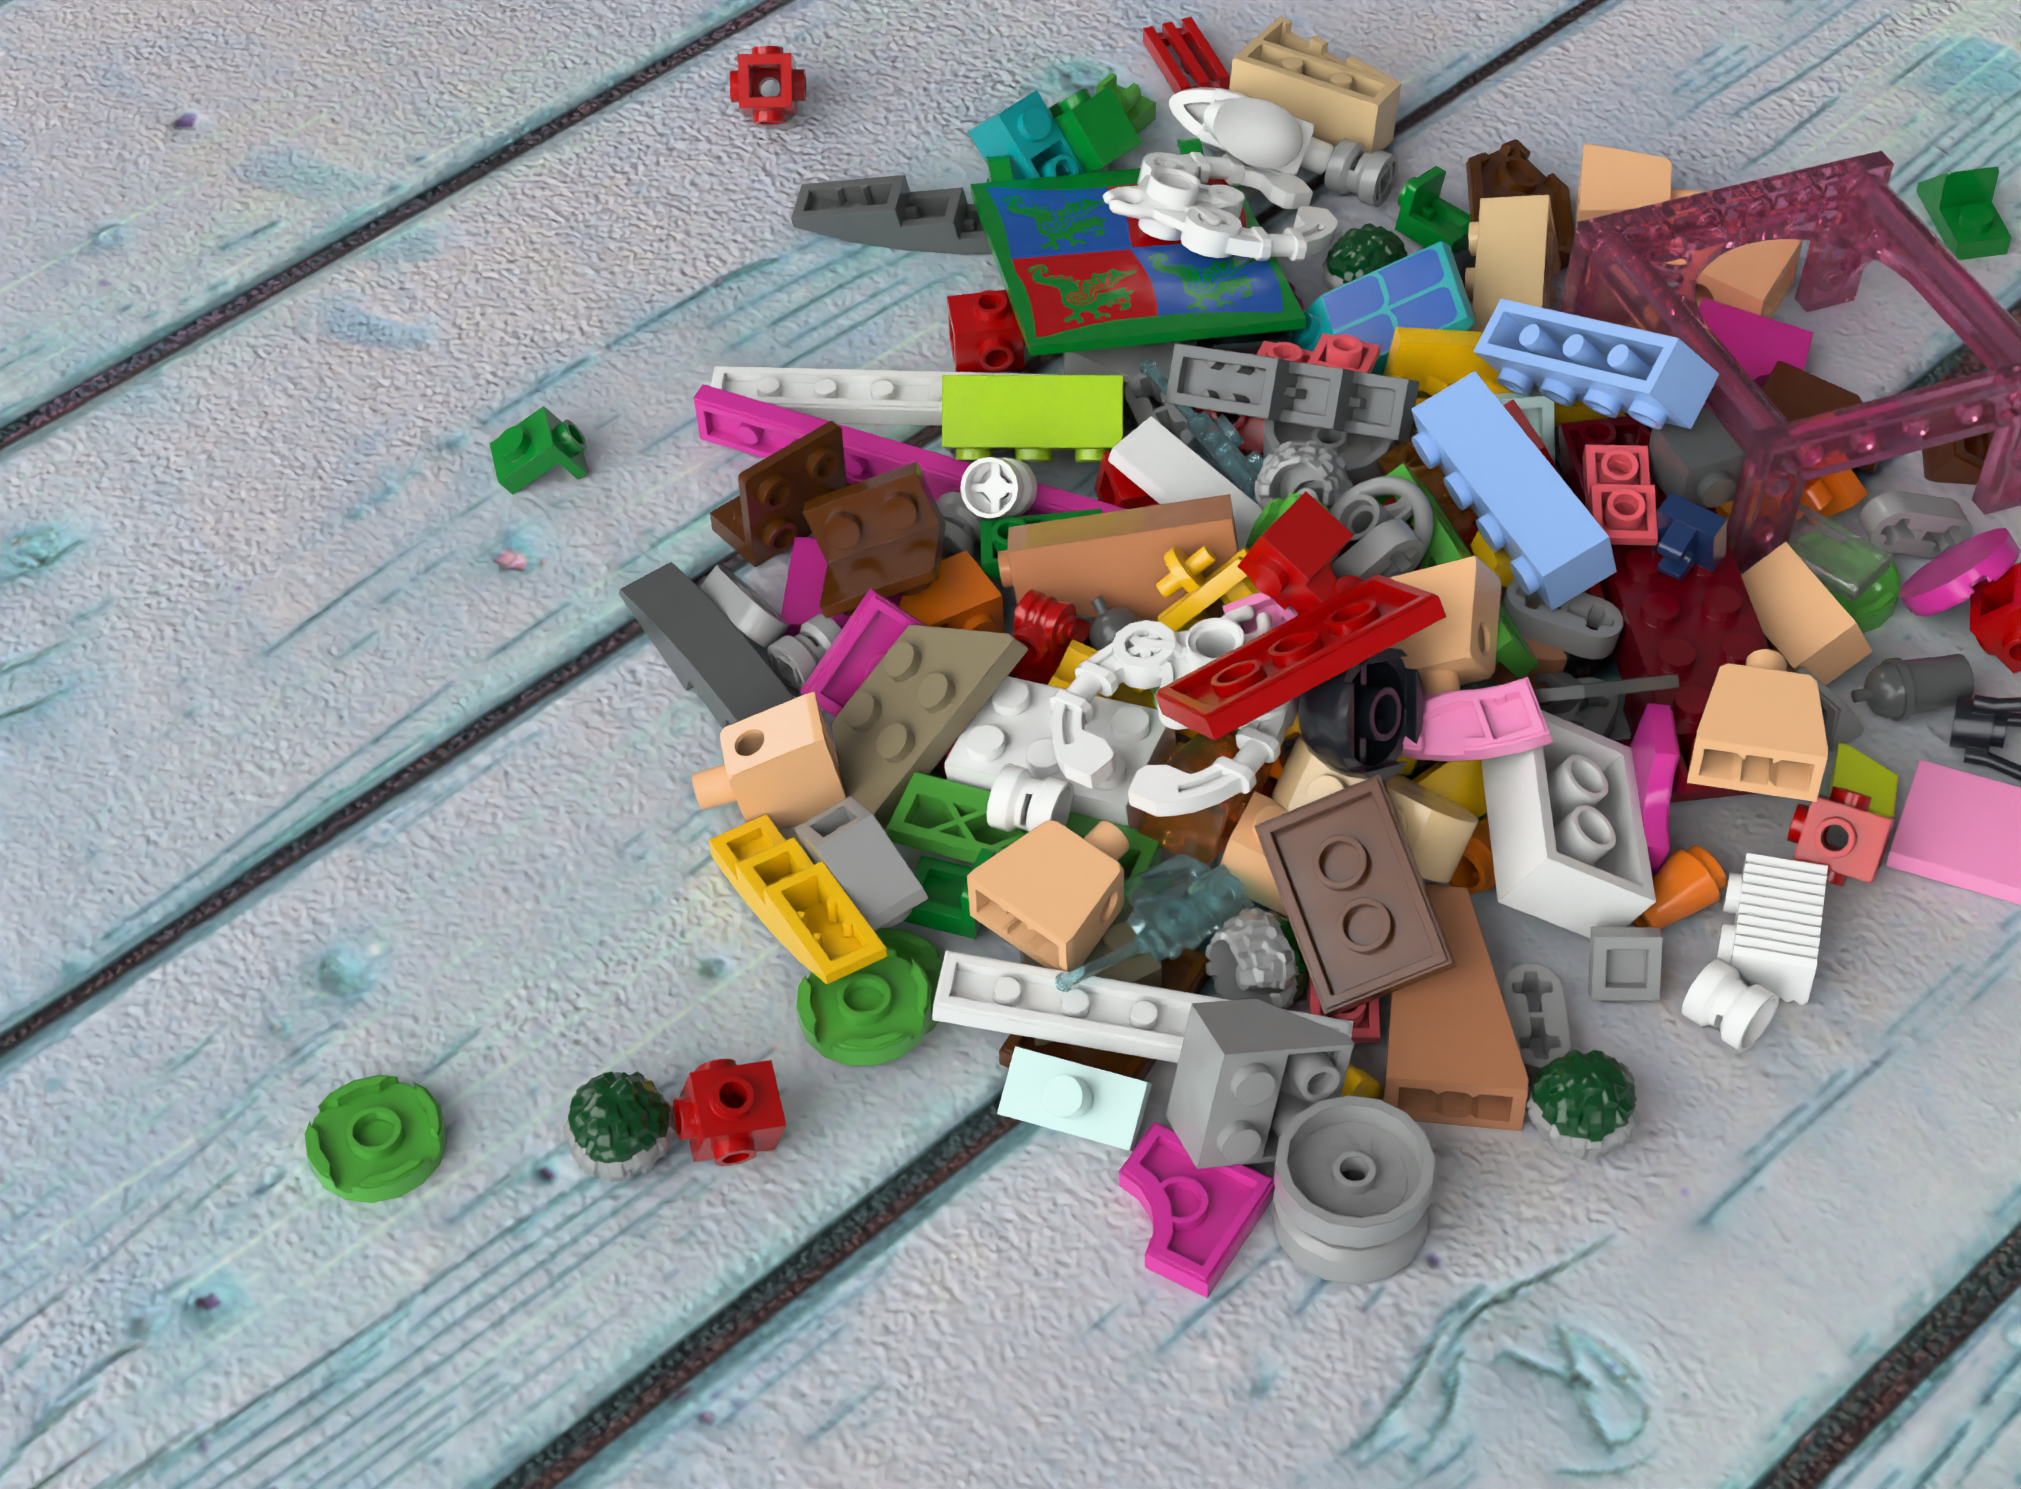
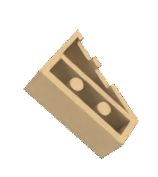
[1229,16,1401,153]
[1465,195,1561,332]

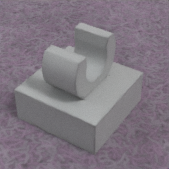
[1588,927,1663,1001]

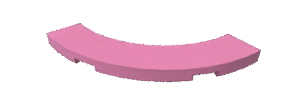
[1222,592,1553,761]

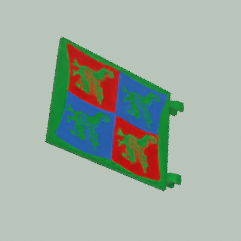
[970,138,1306,356]

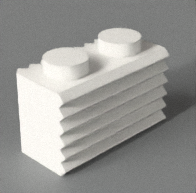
[1716,852,1828,1005]

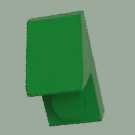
[1916,166,2011,261]

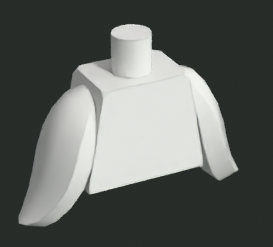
[1169,87,1333,176]

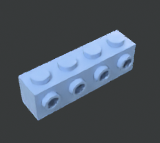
[1473,299,1719,429]
[1411,371,1617,611]

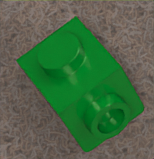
[1394,166,1471,254]
[489,406,589,494]
[903,848,996,939]

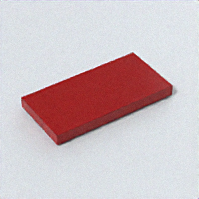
[1154,574,1447,741]

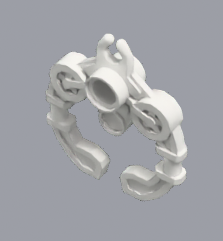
[1103,152,1338,262]
[1050,605,1297,817]

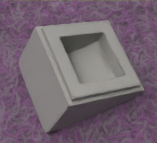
[1797,667,1864,752]

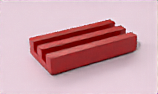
[1143,17,1230,94]

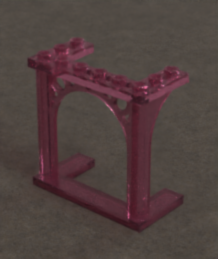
[1559,150,2021,574]

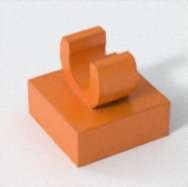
[1782,444,1868,522]

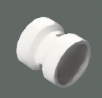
[960,457,1037,519]
[987,763,1074,832]
[1682,958,1779,1053]

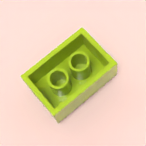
[942,375,1124,463]

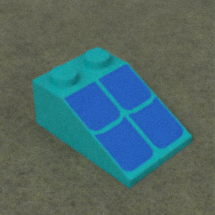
[1294,241,1476,375]

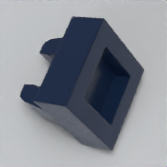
[1657,492,1727,581]

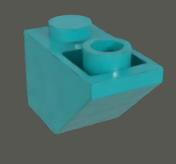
[968,90,1086,180]

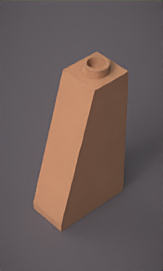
[998,494,1239,622]
[1383,883,1529,1131]

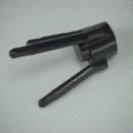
[1949,695,2021,781]

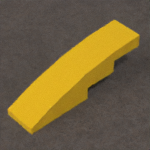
[709,814,887,984]

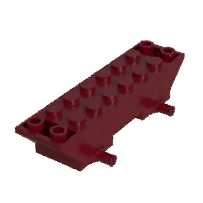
[1558,416,1770,803]

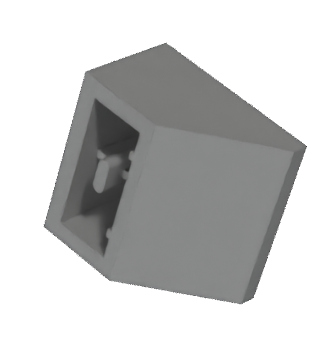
[1166,999,1354,1169]

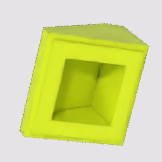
[1828,743,1898,816]

